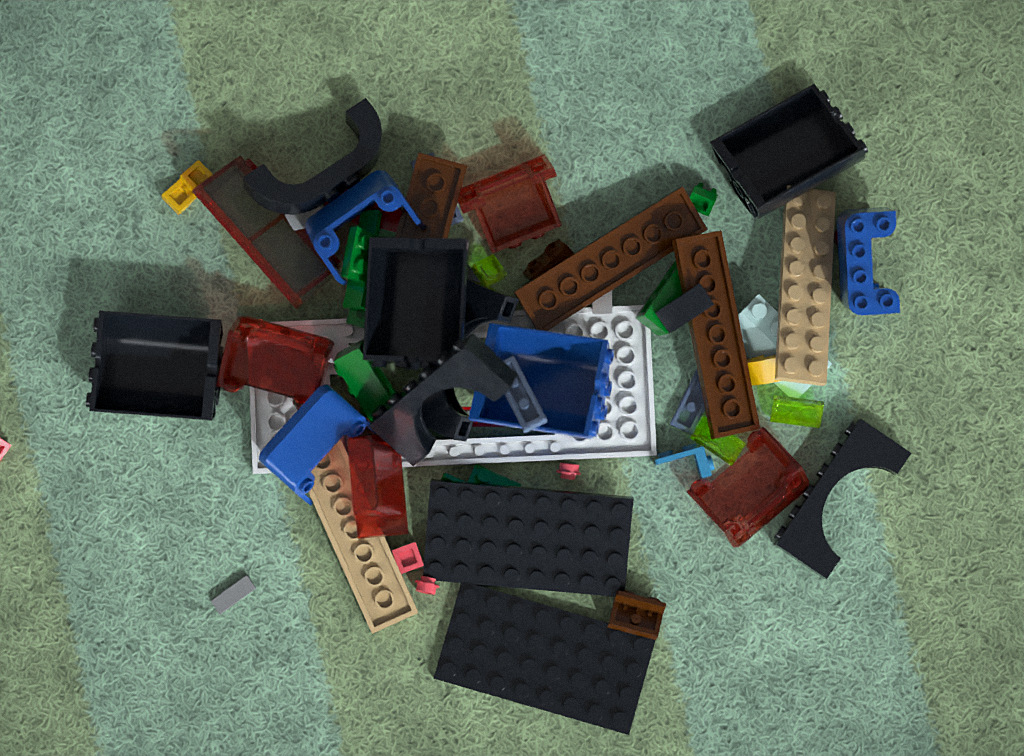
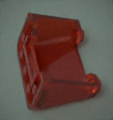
[217,316,334,410]
[687,426,809,548]

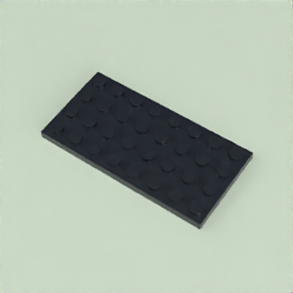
[423,479,634,597]
[433,582,656,735]

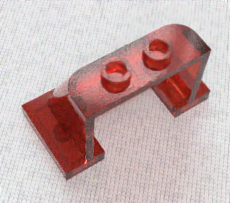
[457,154,562,254]
[347,435,409,539]

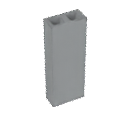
[211,575,256,614]

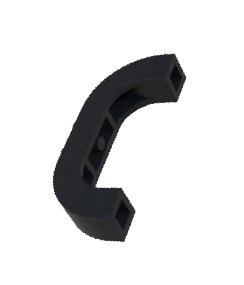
[243,98,382,215]

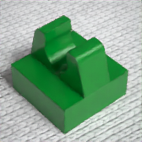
[690,183,718,217]

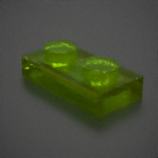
[770,395,824,428]
[690,416,746,466]

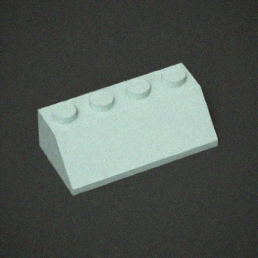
[738,294,832,402]

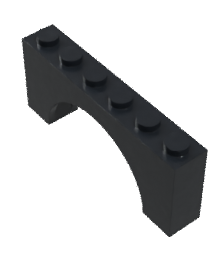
[422,278,519,441]
[368,333,518,466]
[774,419,911,579]

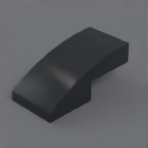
[655,283,714,334]

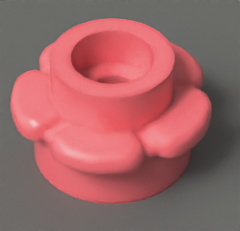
[556,462,581,480]
[415,576,440,595]

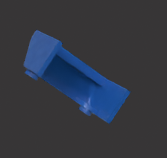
[305,170,427,286]
[259,384,376,506]

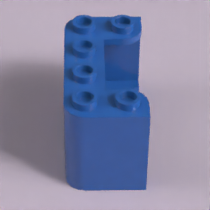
[837,207,900,315]

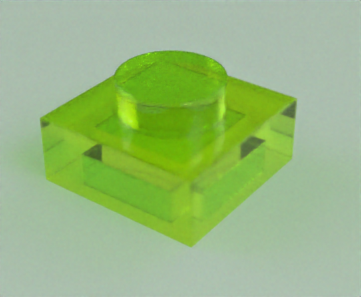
[471,254,507,286]

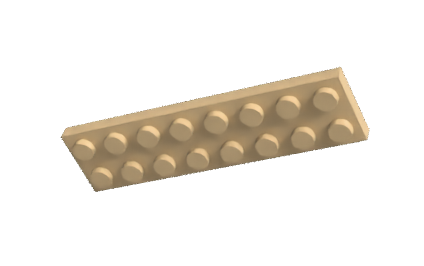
[775,185,836,386]
[309,439,418,634]

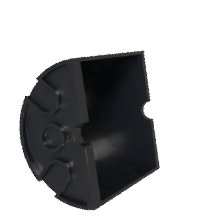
[710,84,868,219]
[363,237,469,370]
[86,310,223,421]

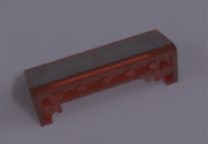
[192,155,341,309]

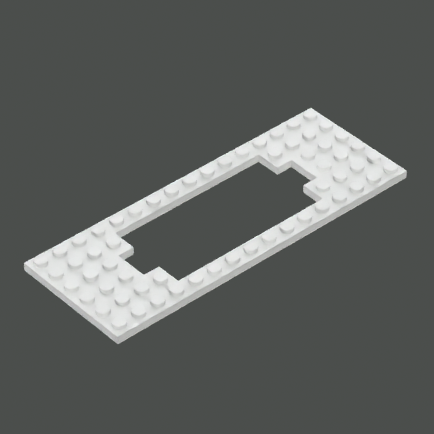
[247,305,657,474]

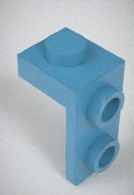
[654,443,715,479]

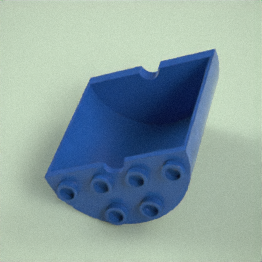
[468,323,614,439]

